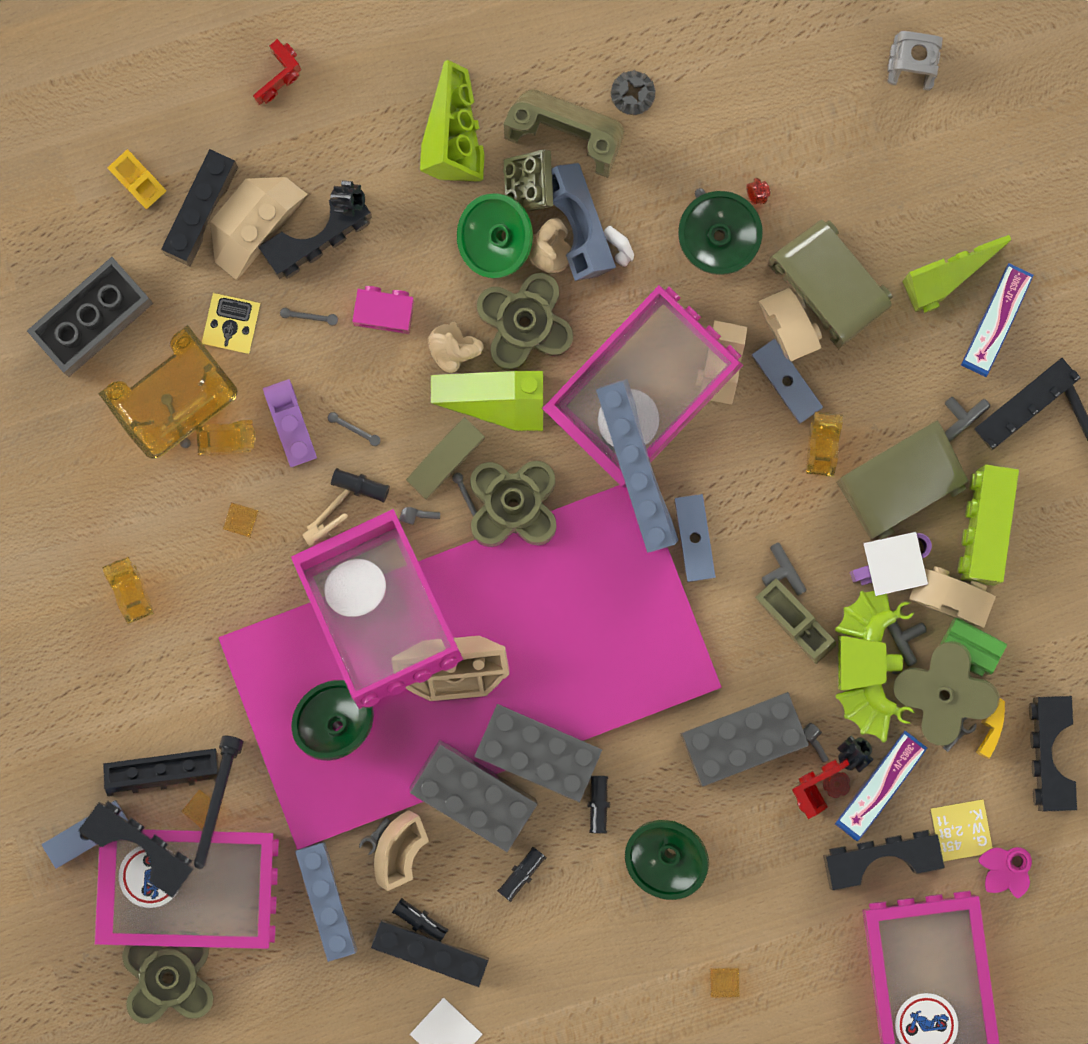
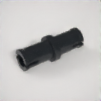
[331,468,390,503]
[587,776,610,834]
[497,847,547,902]
[392,898,449,942]

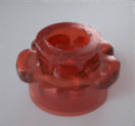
[746,178,770,205]
[822,772,850,798]

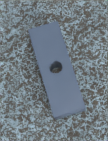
[751,339,823,424]
[674,494,716,582]
[41,800,129,869]

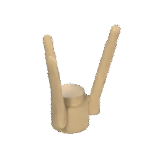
[302,489,351,547]

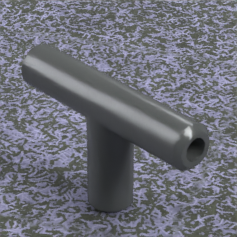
[945,397,990,442]
[762,543,806,595]
[887,621,927,666]

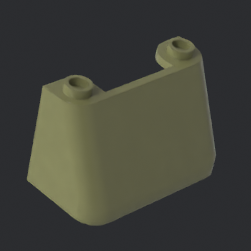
[504,89,624,178]
[768,220,893,350]
[836,420,969,540]

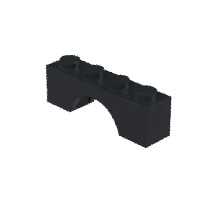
[161,149,238,267]
[259,200,372,279]
[1029,696,1077,811]
[78,801,194,898]
[823,829,945,890]
[371,919,489,988]

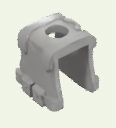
[887,31,943,90]

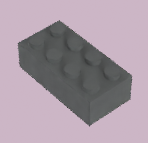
[27,257,154,377]
[680,692,809,787]
[474,704,602,802]
[409,739,538,852]

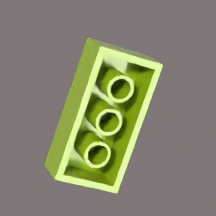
[958,464,1019,586]

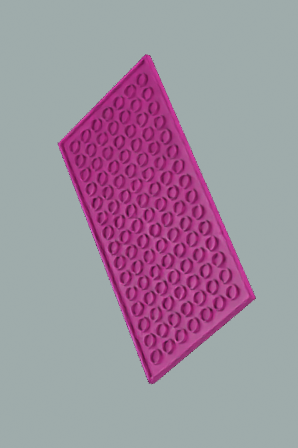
[218,485,722,850]

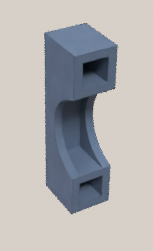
[552,163,616,281]
[295,842,357,962]

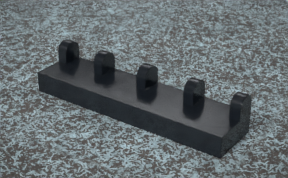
[974,358,1081,451]
[103,748,219,797]

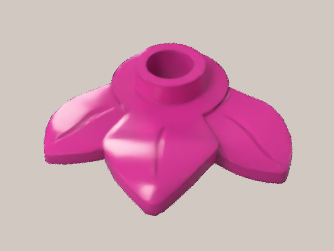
[978,847,1032,899]

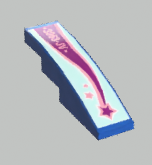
[961,263,1034,377]
[835,731,927,841]

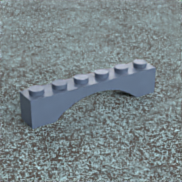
[596,379,678,553]

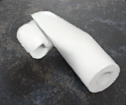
[604,226,634,267]

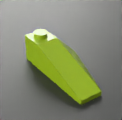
[420,60,485,181]
[902,235,1011,313]
[431,371,543,431]

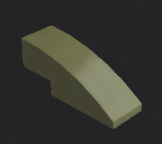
[406,417,485,500]
[756,578,837,664]

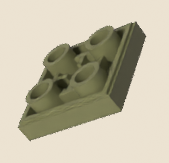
[503,149,553,212]

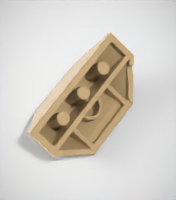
[210,177,308,280]
[392,636,510,701]

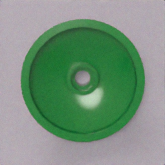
[457,193,533,278]

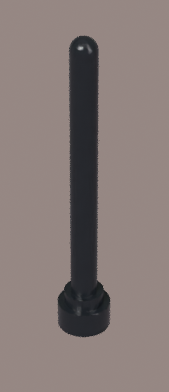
[194,735,244,869]

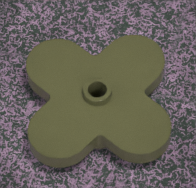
[477,273,573,370]
[470,461,557,547]
[894,641,1000,746]
[122,932,213,1024]

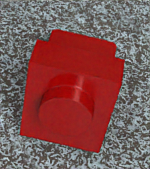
[253,39,301,105]
[792,759,850,819]

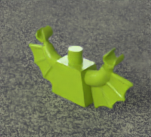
[835,591,915,743]

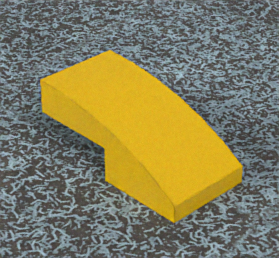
[107,149,167,210]
[976,698,1005,758]

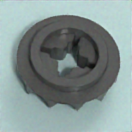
[611,70,656,115]

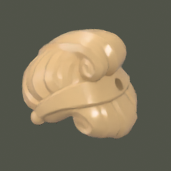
[528,218,572,273]
[428,321,484,373]

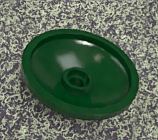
[678,191,763,275]
[291,680,374,761]
[625,820,709,900]

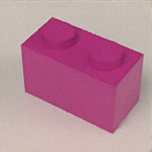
[352,286,414,334]

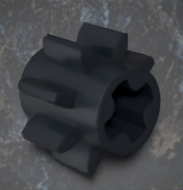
[330,180,365,217]
[837,735,873,772]

